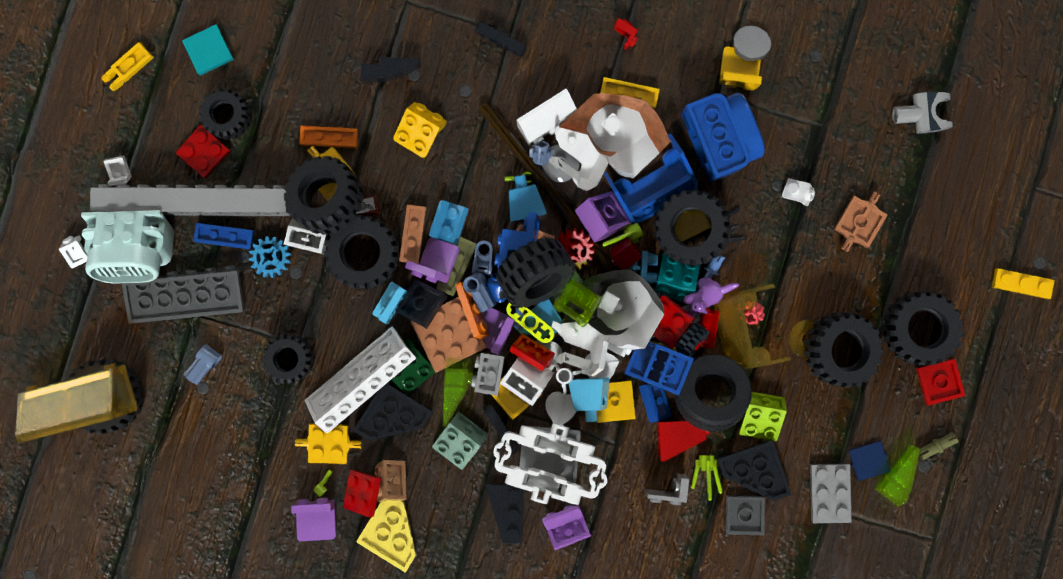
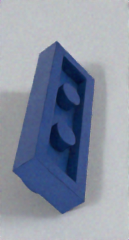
[193,223,255,250]

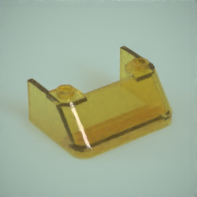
[714,284,791,369]

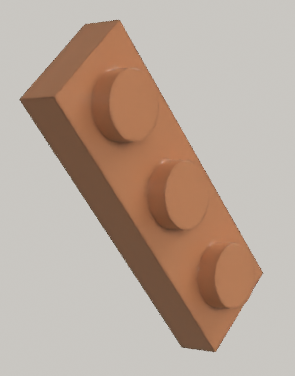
[399,205,427,264]

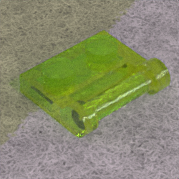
[553,279,602,327]

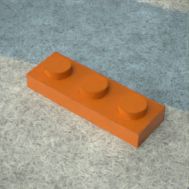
[455,282,489,339]

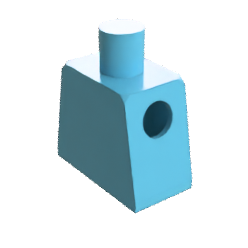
[568,377,610,422]

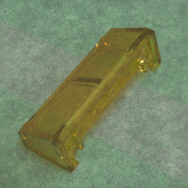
[15,363,138,443]

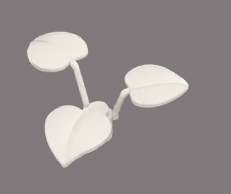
[536,341,619,425]

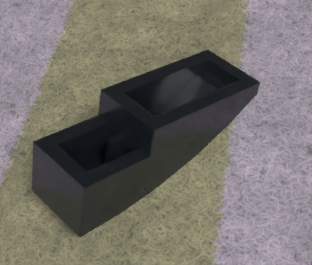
[360,57,421,83]

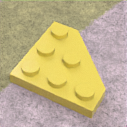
[356,500,416,572]

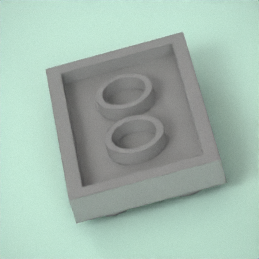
[810,464,852,523]

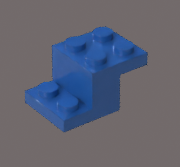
[495,212,540,268]
[625,342,694,396]

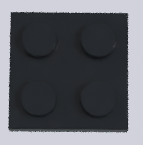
[395,279,447,329]

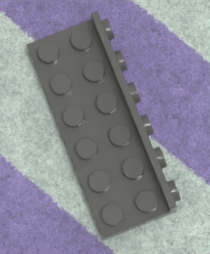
[122,265,245,324]

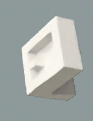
[59,236,87,268]

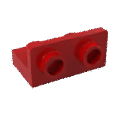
[510,334,555,371]

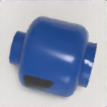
[487,273,507,302]

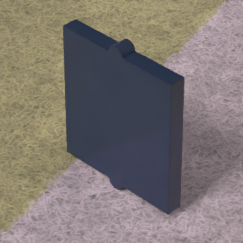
[848,441,890,481]

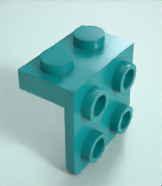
[654,252,700,303]

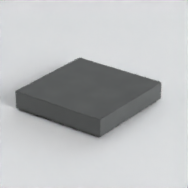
[725,495,765,535]

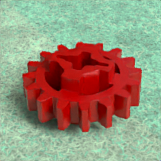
[556,228,595,269]

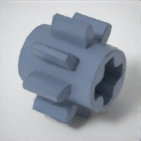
[529,141,553,165]

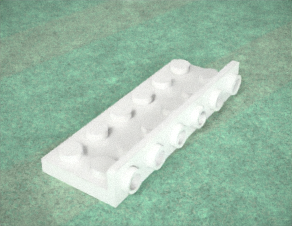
[304,326,416,433]

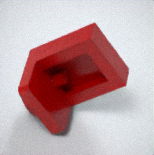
[613,18,638,50]

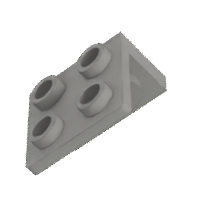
[471,352,504,396]
[644,473,689,505]

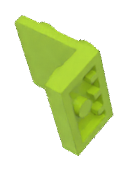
[739,392,787,441]

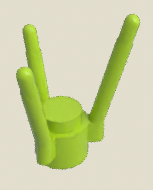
[603,223,643,246]
[691,455,722,501]

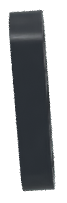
[474,22,527,57]
[483,403,520,455]

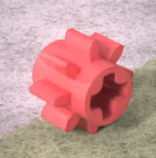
[740,301,765,325]

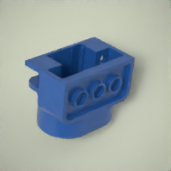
[680,93,765,184]

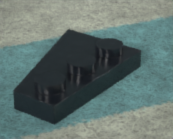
[485,483,524,544]

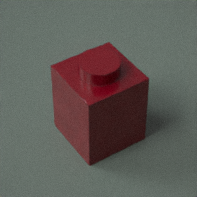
[610,237,642,270]

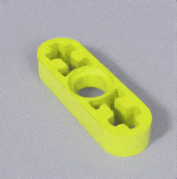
[506,303,554,343]

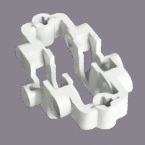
[493,423,607,505]

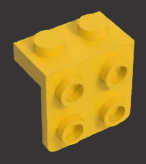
[719,47,762,90]
[393,102,447,158]

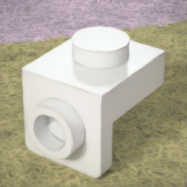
[103,155,132,187]
[782,178,815,206]

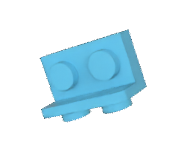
[372,282,407,324]

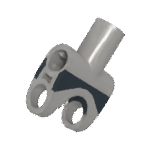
[892,92,953,134]

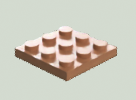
[410,297,487,373]

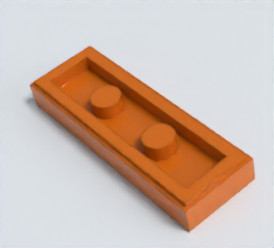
[299,126,358,149]

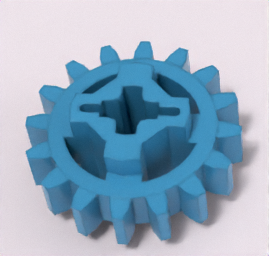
[249,236,292,278]

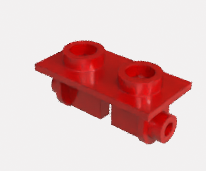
[699,309,720,349]

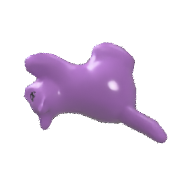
[683,277,739,317]

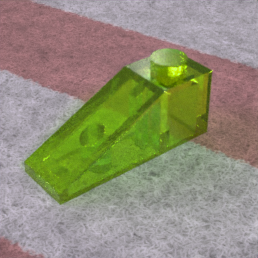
[443,368,473,427]
[875,445,920,507]

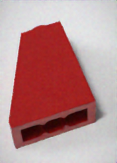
[657,420,709,461]

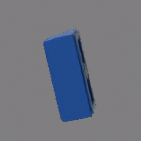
[639,383,672,423]

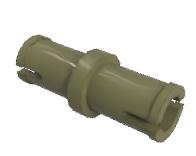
[917,432,959,461]

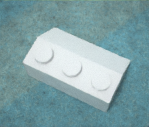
[517,89,577,146]

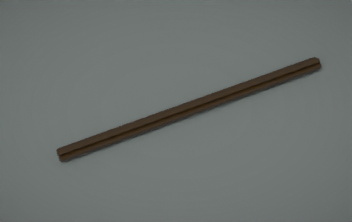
[479,102,620,272]

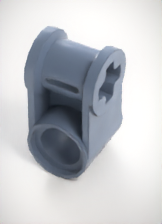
[472,241,493,278]

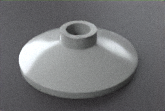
[541,145,579,182]

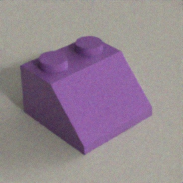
[575,191,632,243]

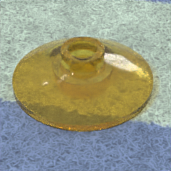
[788,320,815,358]

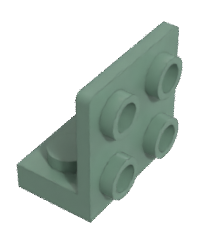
[432,411,489,470]

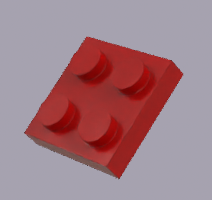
[176,125,231,179]
[916,358,965,406]
[343,470,381,517]

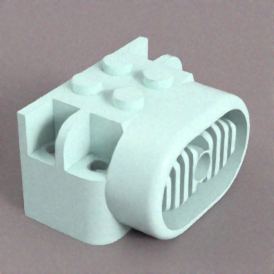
[81,210,175,283]

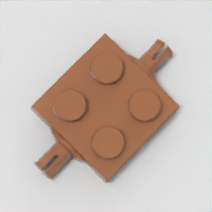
[834,192,887,252]

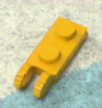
[101,42,154,91]

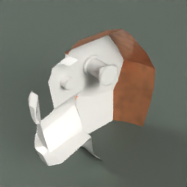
[549,93,670,191]

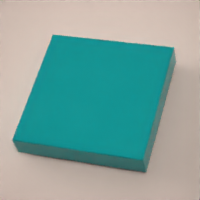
[182,25,234,76]

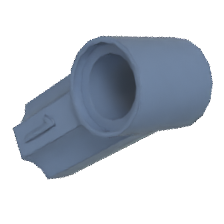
[463,272,496,313]
[184,344,222,385]

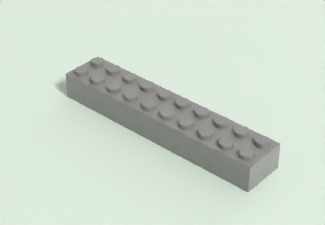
[90,184,291,216]

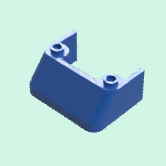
[603,133,698,224]

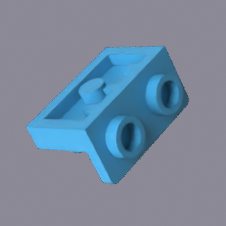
[429,200,469,245]

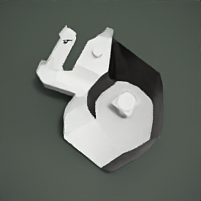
[552,269,664,376]

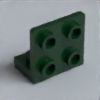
[391,337,435,395]

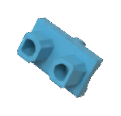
[628,251,658,284]

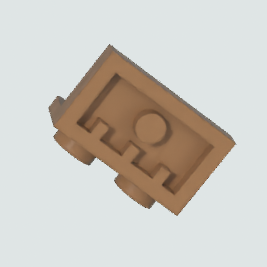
[375,460,406,502]

